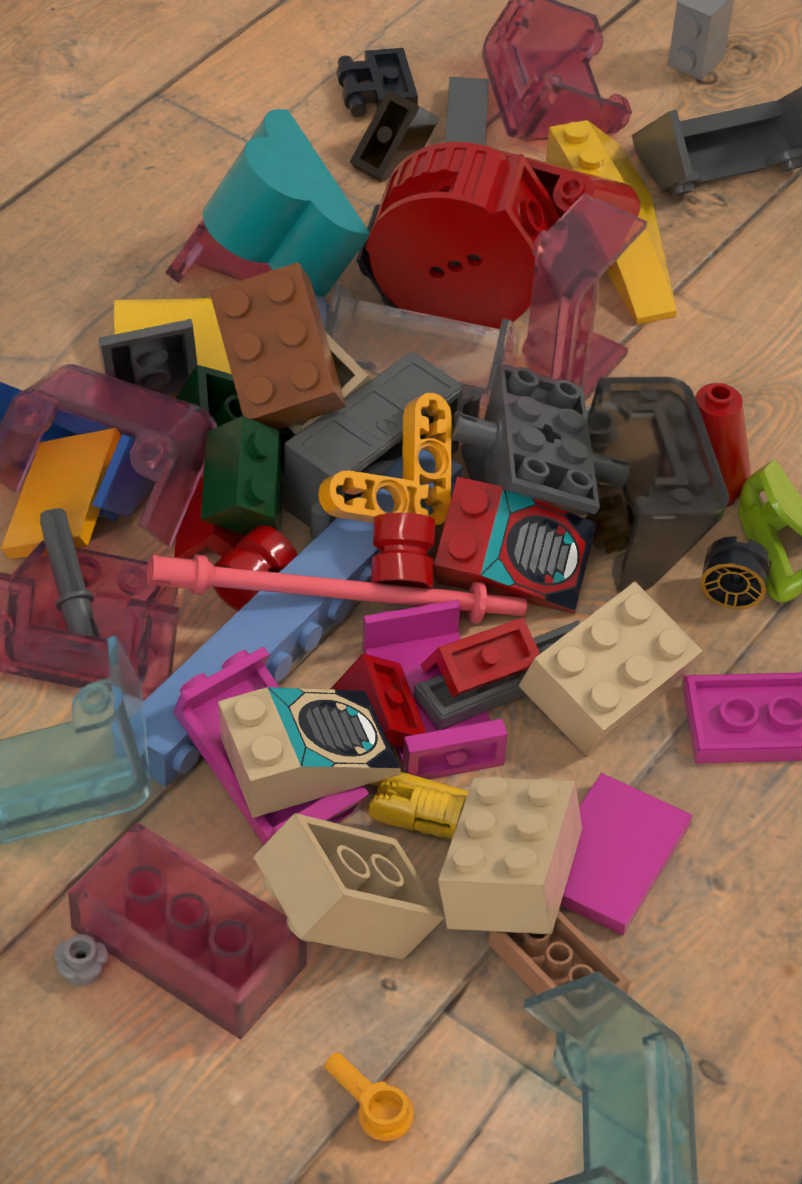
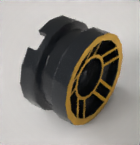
[700,536,772,610]

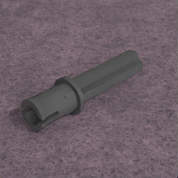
[40,508,101,650]

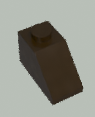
[350,89,440,181]

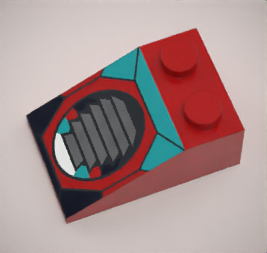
[434,477,597,614]

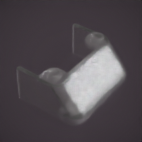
[325,284,521,407]

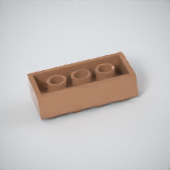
[488,911,630,1035]

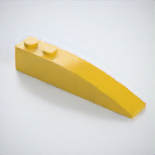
[546,120,677,325]

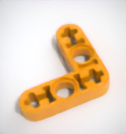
[318,393,452,526]

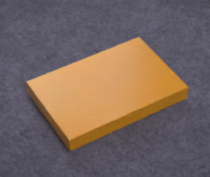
[1,428,121,560]

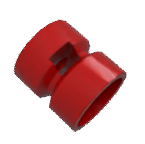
[371,512,435,588]
[213,525,298,612]

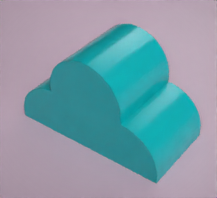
[202,109,370,296]

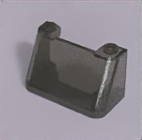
[587,377,729,592]

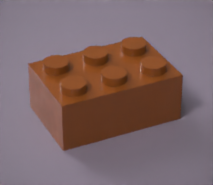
[209,262,346,430]

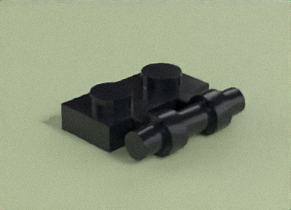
[336,48,418,117]

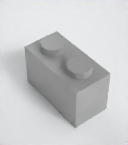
[668,0,734,81]

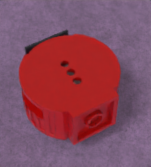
[356,142,565,334]

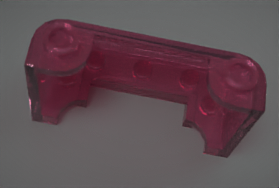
[482,0,632,142]

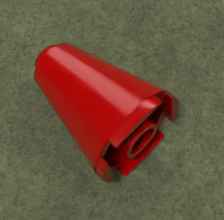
[660,383,751,510]

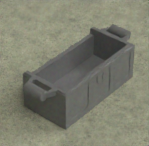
[284,351,481,539]

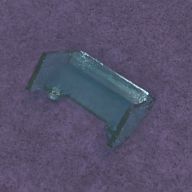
[0,636,151,844]
[524,971,698,1184]

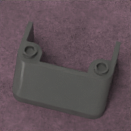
[631,86,802,196]

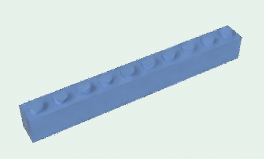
[117,449,463,787]

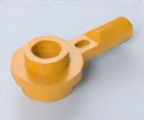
[324,1052,415,1141]

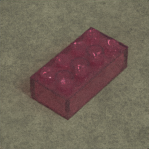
[68,822,307,1040]

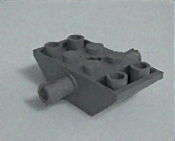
[451,363,630,516]

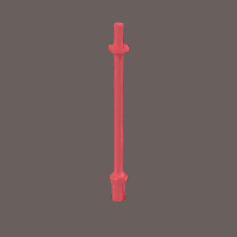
[147,554,527,624]

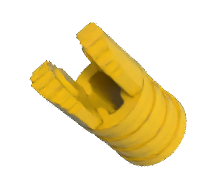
[367,781,467,840]

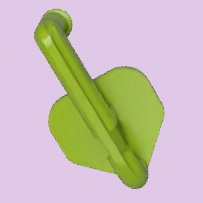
[738,460,802,603]

